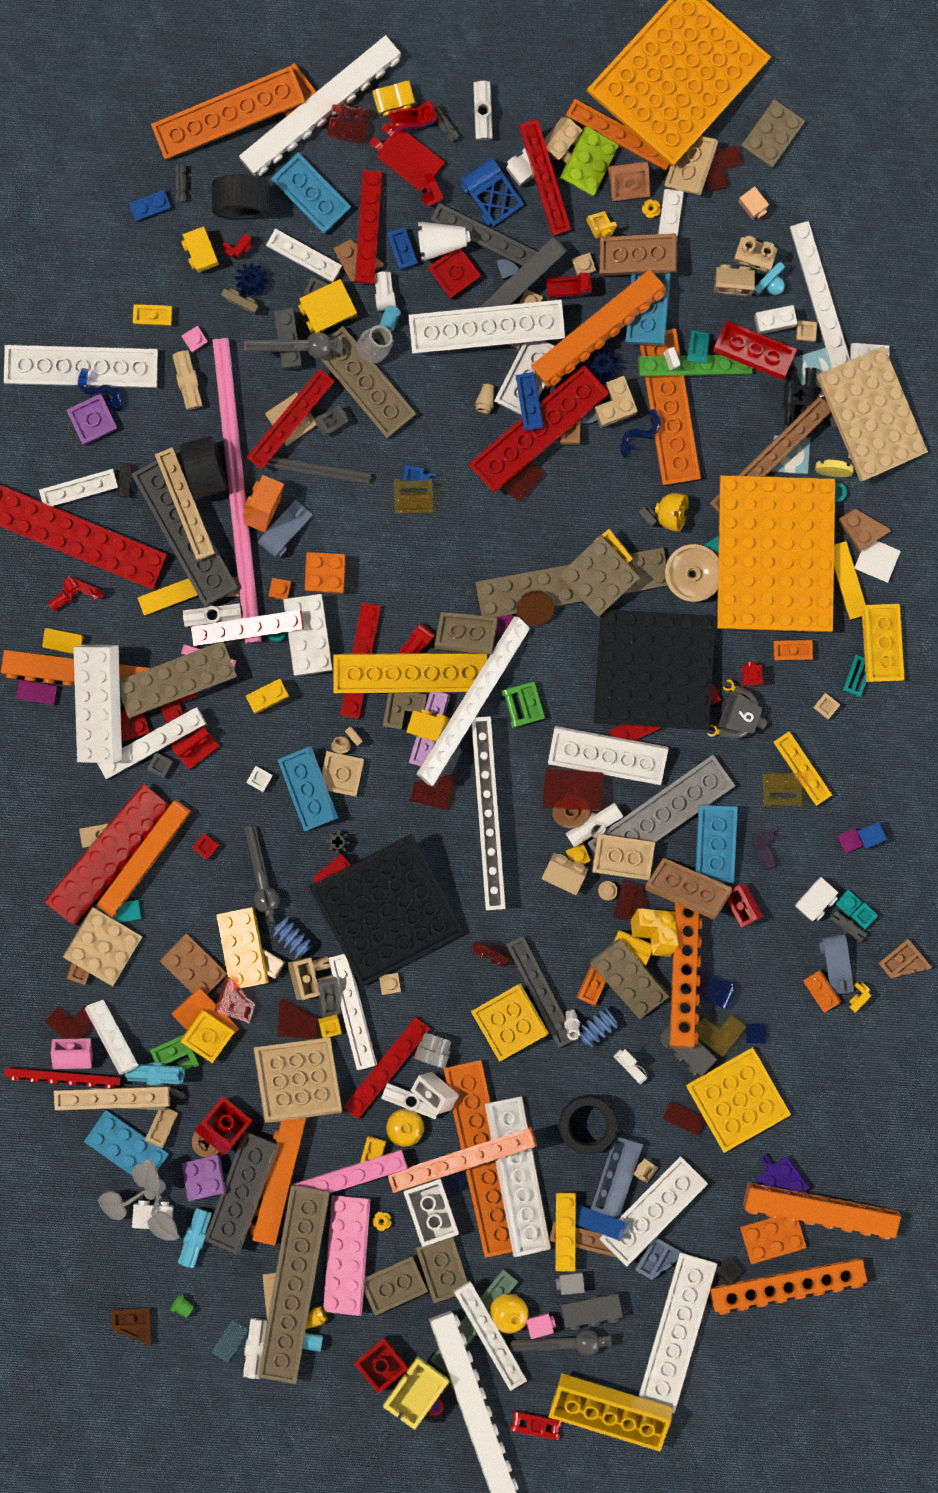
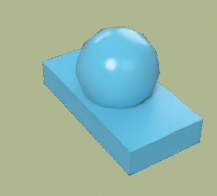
[753,262,785,297]

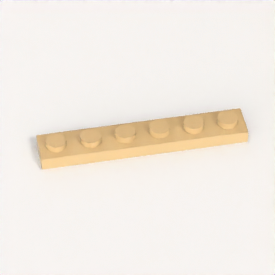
[155,447,215,561]
[54,1087,170,1110]

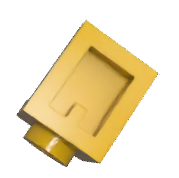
[849,982,871,1012]

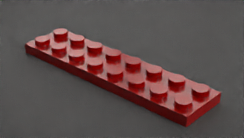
[468,365,609,493]
[44,783,170,926]

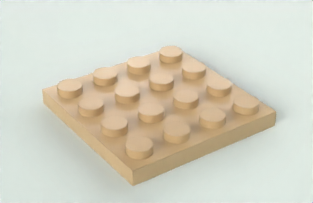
[254,1037,342,1123]

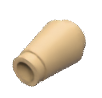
[475,384,494,414]

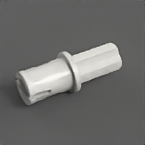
[565,1009,580,1040]

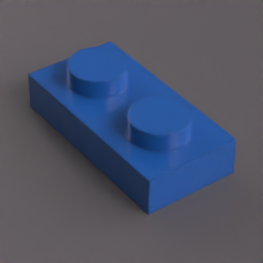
[129,190,171,222]
[387,227,418,270]

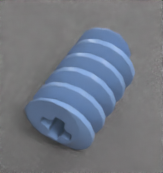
[273,917,313,960]
[579,1007,618,1047]

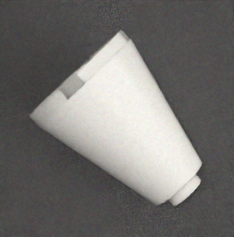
[418,222,471,260]

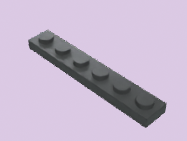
[430,203,537,266]
[506,936,573,1048]

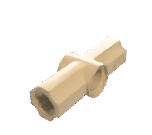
[172,350,202,410]

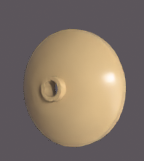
[665,544,718,602]

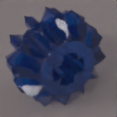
[235,263,267,296]
[586,349,619,382]

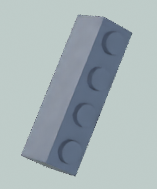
[591,1136,643,1218]

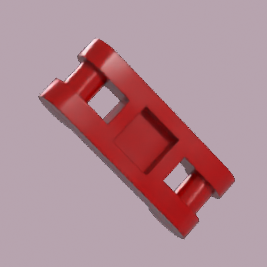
[510,1411,562,1440]

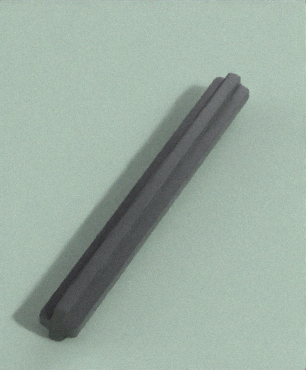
[266,457,371,484]

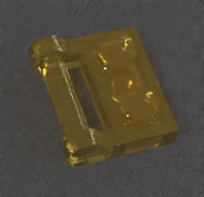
[394,478,433,513]
[763,772,803,808]

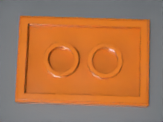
[171,987,239,1034]

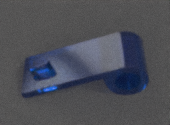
[681,966,737,1010]

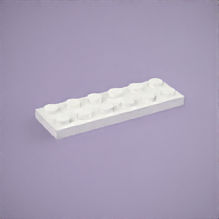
[548,726,668,785]
[599,1156,708,1267]

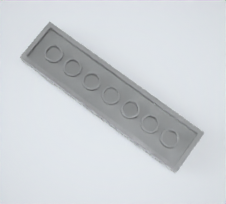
[588,755,735,853]

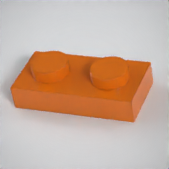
[773,640,813,661]
[576,965,606,1006]
[803,970,841,1013]

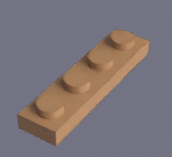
[549,1222,616,1257]

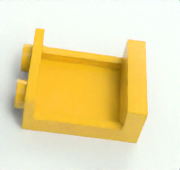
[298,279,358,333]

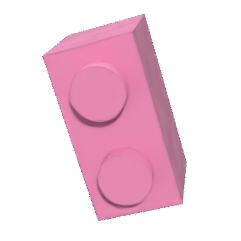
[51,1038,93,1069]

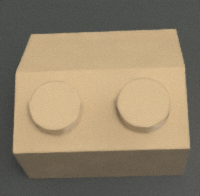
[713,265,755,296]

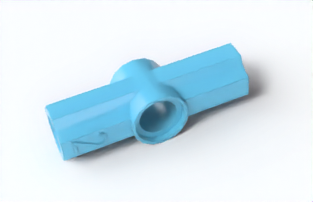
[125,1063,185,1085]
[178,1208,212,1268]

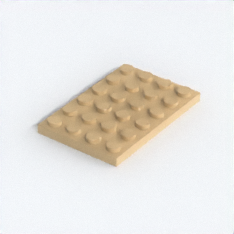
[816,346,928,482]

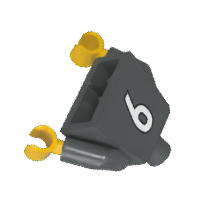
[707,680,767,740]

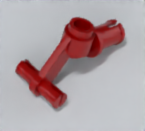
[48,576,103,612]

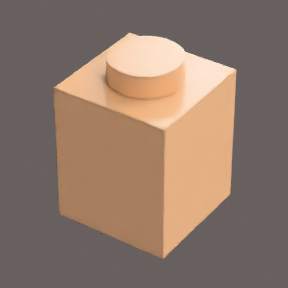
[738,187,769,219]

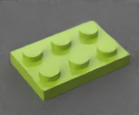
[560,127,619,196]

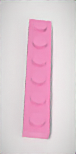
[292,1149,408,1193]

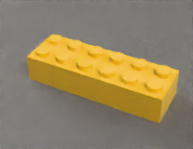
[549,1374,673,1451]

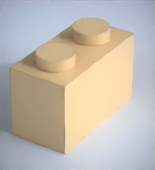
[542,853,588,895]

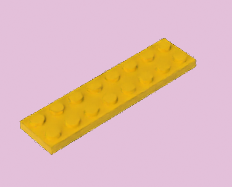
[333,653,487,693]

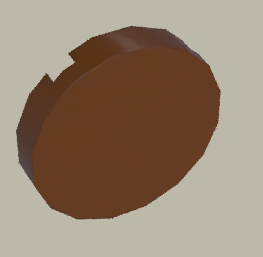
[516,590,555,626]

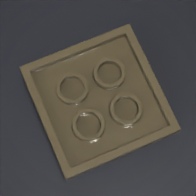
[559,535,641,617]

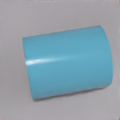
[380,306,401,331]
[303,1332,323,1352]

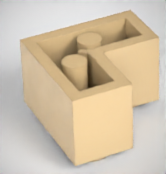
[594,376,638,428]

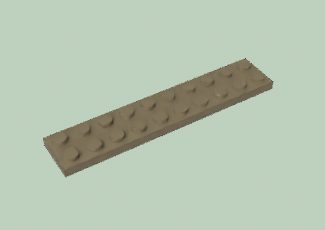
[475,548,668,617]
[258,1185,330,1384]

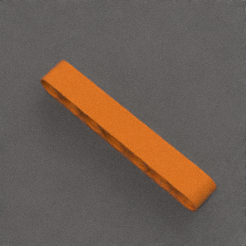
[97,800,191,918]

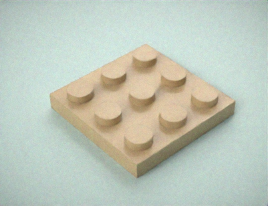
[63,907,142,986]

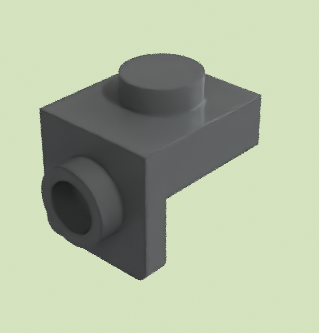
[314,405,348,436]

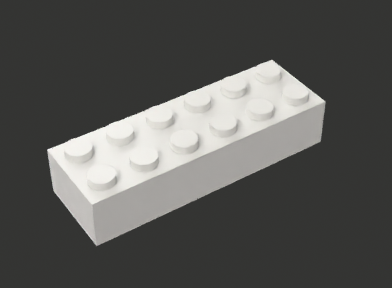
[74,645,122,763]

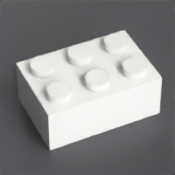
[403,1178,459,1247]

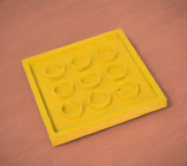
[686,1047,791,1153]

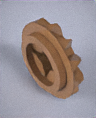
[192,1132,219,1157]

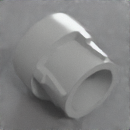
[356,324,394,363]
[414,1033,451,1068]

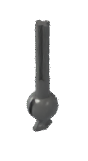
[244,332,343,359]
[244,825,280,924]
[511,1329,612,1356]

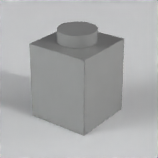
[556,1271,584,1295]

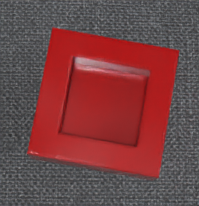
[192,833,219,860]

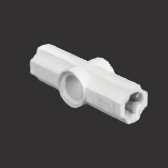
[473,81,492,141]
[183,604,242,627]
[566,803,623,847]
[381,1083,437,1119]
[243,1318,267,1379]

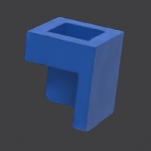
[857,822,886,849]

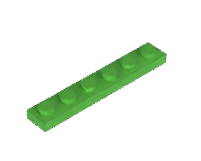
[638,355,752,377]

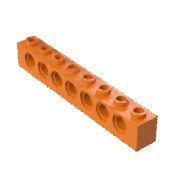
[669,903,702,1049]
[710,1258,867,1315]

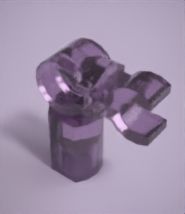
[751,826,783,870]

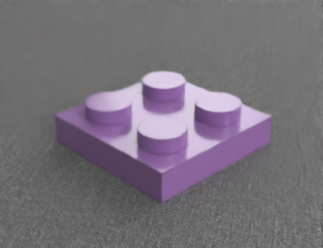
[67,394,118,445]
[181,1155,226,1202]

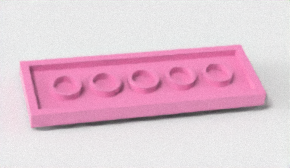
[323,1195,370,1316]

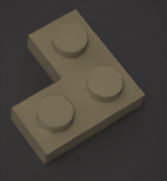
[383,692,427,730]

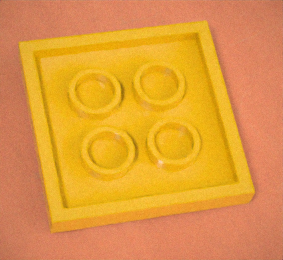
[471,984,549,1062]

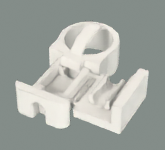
[613,1049,647,1085]

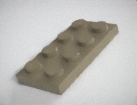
[590,938,669,1019]

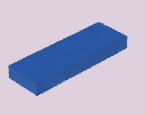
[515,372,543,431]
[575,1205,627,1241]

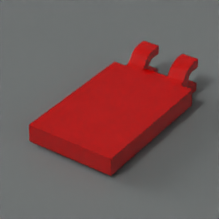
[370,122,445,193]

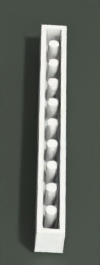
[239,35,401,176]
[472,716,505,910]
[429,1311,518,1493]

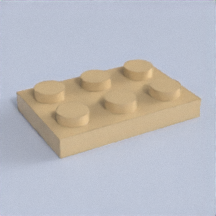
[664,136,718,195]
[592,834,655,880]

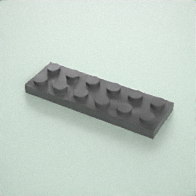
[204,1131,279,1254]

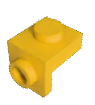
[586,211,617,239]

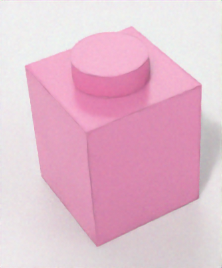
[527,1312,556,1339]

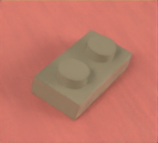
[221,288,259,315]

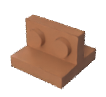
[608,162,650,201]

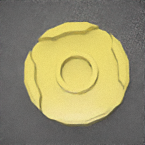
[815,460,854,477]

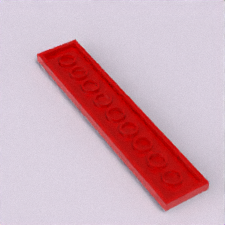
[0,484,167,590]

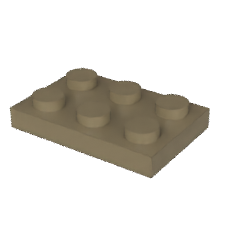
[741,99,805,168]
[435,612,498,655]
[416,1237,468,1303]
[364,1256,428,1316]

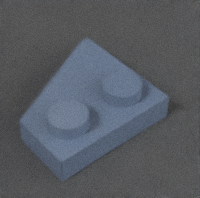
[634,1237,683,1280]

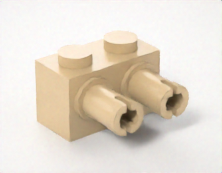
[544,117,583,164]
[733,236,778,273]
[287,956,333,1000]

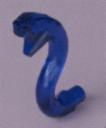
[77,368,122,411]
[620,409,661,458]

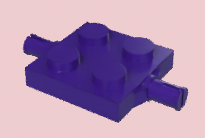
[755,1154,809,1193]

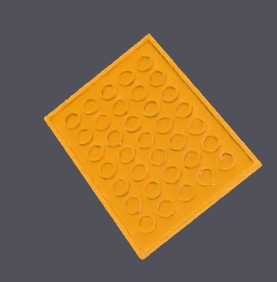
[587,0,771,167]
[717,476,835,632]

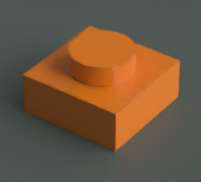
[269,578,291,600]

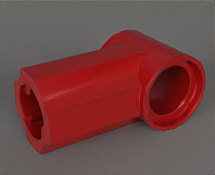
[398,623,436,653]

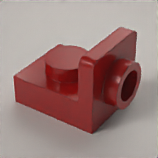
[421,172,443,206]

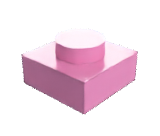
[182,326,208,353]

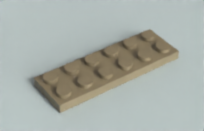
[321,326,416,438]
[119,641,237,718]

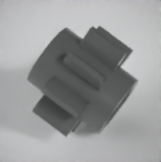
[326,830,350,854]

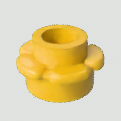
[642,199,661,218]
[372,1212,391,1231]

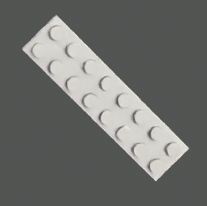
[409,300,565,353]
[4,345,158,388]
[485,1096,551,1257]
[638,1253,717,1413]

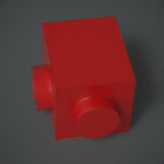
[741,662,763,687]

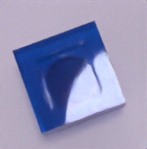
[746,1024,766,1043]

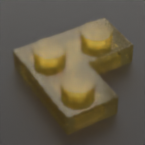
[694,1015,746,1057]

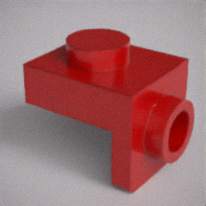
[222,233,253,259]

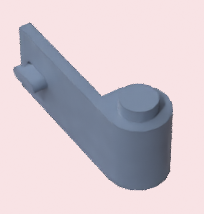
[258,500,313,558]
[818,934,854,994]

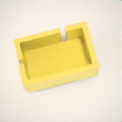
[383,1356,449,1430]

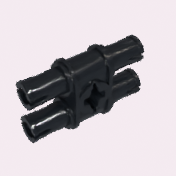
[782,367,819,425]

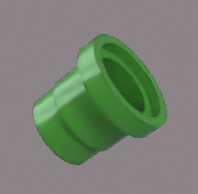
[170,1294,194,1318]

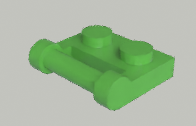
[501,682,545,728]
[150,1035,200,1070]

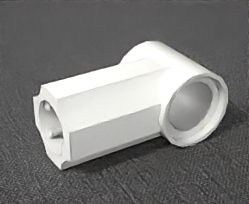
[375,272,396,311]

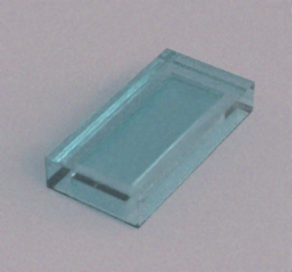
[211,1319,249,1363]

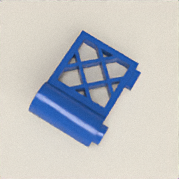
[459,158,524,226]

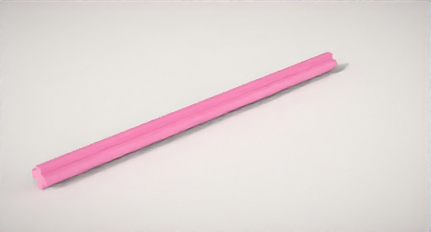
[213,338,261,643]

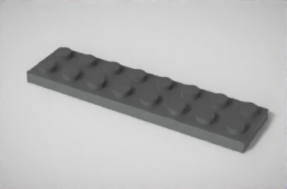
[131,460,238,607]

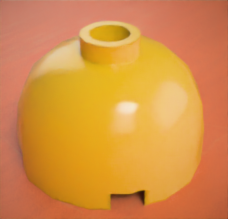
[655,493,689,532]
[386,1109,424,1147]
[490,1294,529,1334]

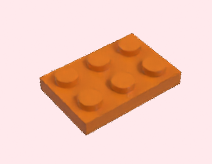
[740,1216,807,1265]

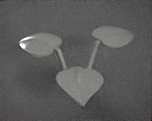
[98,1158,180,1240]

